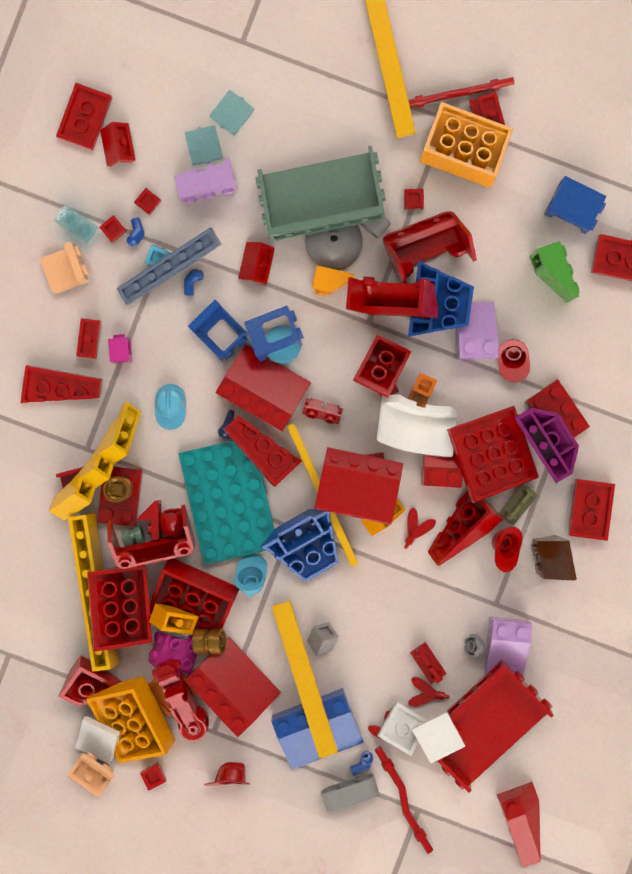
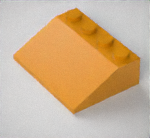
[419,102,513,188]
[86,676,176,763]

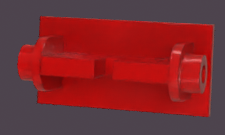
[302,398,343,424]
[410,642,447,684]

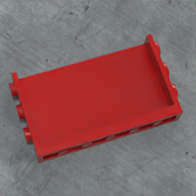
[435,660,554,793]

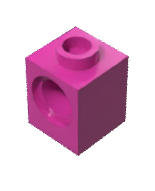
[108,334,133,363]

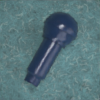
[218,409,235,438]

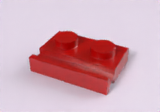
[469,92,505,125]

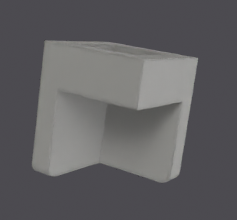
[307,622,339,656]

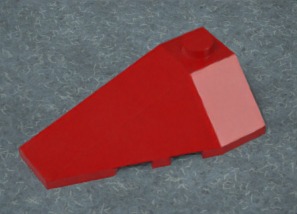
[428,491,503,566]
[59,655,123,706]
[496,782,541,868]

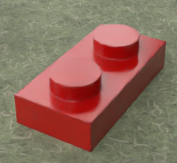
[76,318,101,359]

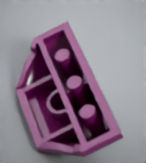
[515,407,579,483]

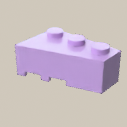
[174,157,237,204]

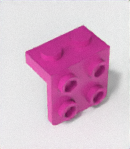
[148,629,197,674]

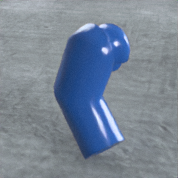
[126,217,145,246]
[184,269,204,295]
[350,751,373,776]

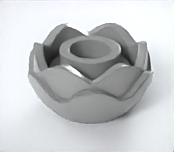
[464,634,485,659]

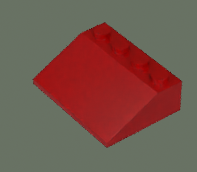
[215,344,311,432]
[314,447,404,525]
[150,558,240,633]
[87,565,153,652]
[185,637,281,738]

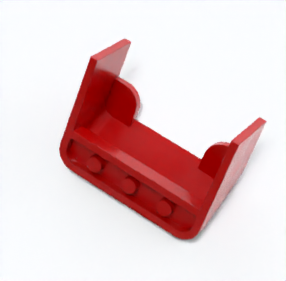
[383,211,477,283]
[346,277,438,318]
[107,505,195,569]

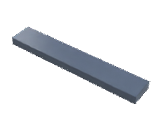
[117,227,222,305]

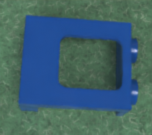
[188,300,248,361]
[244,305,304,362]

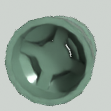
[121,526,146,547]

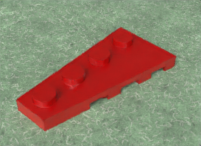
[20,365,103,403]
[223,416,302,487]

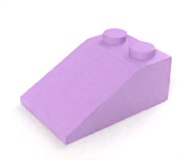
[456,302,499,360]
[484,617,532,675]

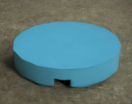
[266,325,301,364]

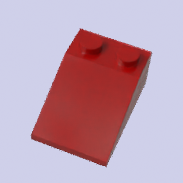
[353,334,412,398]
[421,452,463,488]

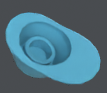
[155,384,186,430]
[235,554,267,598]

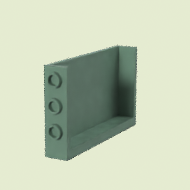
[255,146,386,242]

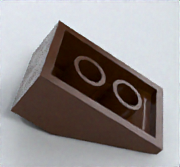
[531,535,577,581]

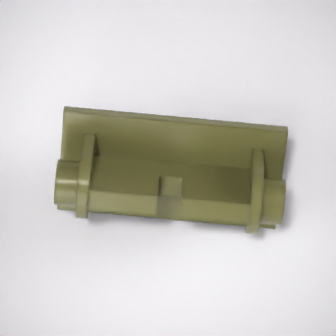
[499,484,538,525]

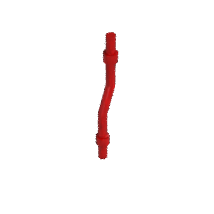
[408,77,515,108]
[374,746,433,854]

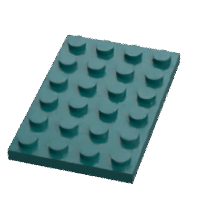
[178,441,275,565]

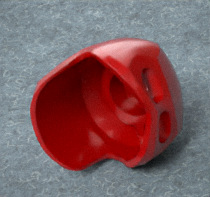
[160,508,185,537]

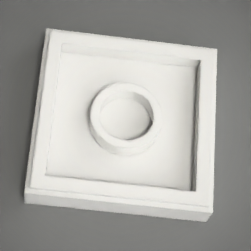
[377,702,426,756]
[412,710,465,763]
[76,716,120,764]

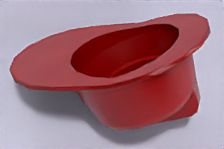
[498,338,530,383]
[492,527,523,572]
[204,762,250,786]

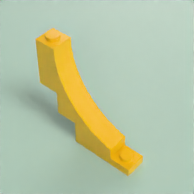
[49,401,142,521]

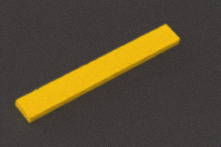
[365,0,416,139]
[287,423,358,567]
[272,600,338,759]

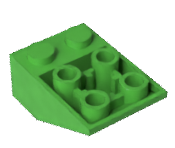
[529,241,580,303]

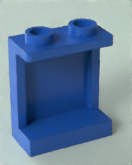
[544,176,606,234]

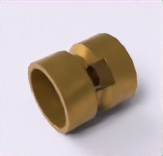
[103,476,134,503]
[192,629,227,654]

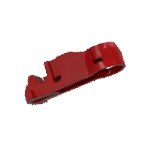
[152,659,209,741]

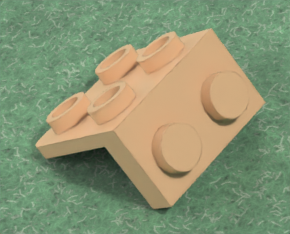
[41,241,90,294]
[67,752,115,798]

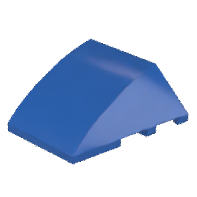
[408,260,474,337]
[261,509,339,582]

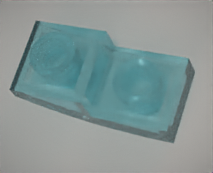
[54,205,98,243]

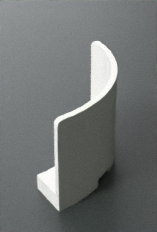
[377,395,458,457]

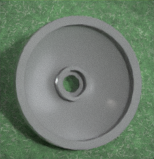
[305,225,362,270]

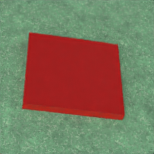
[447,406,539,503]

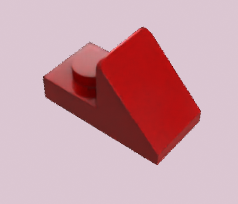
[136,500,162,540]

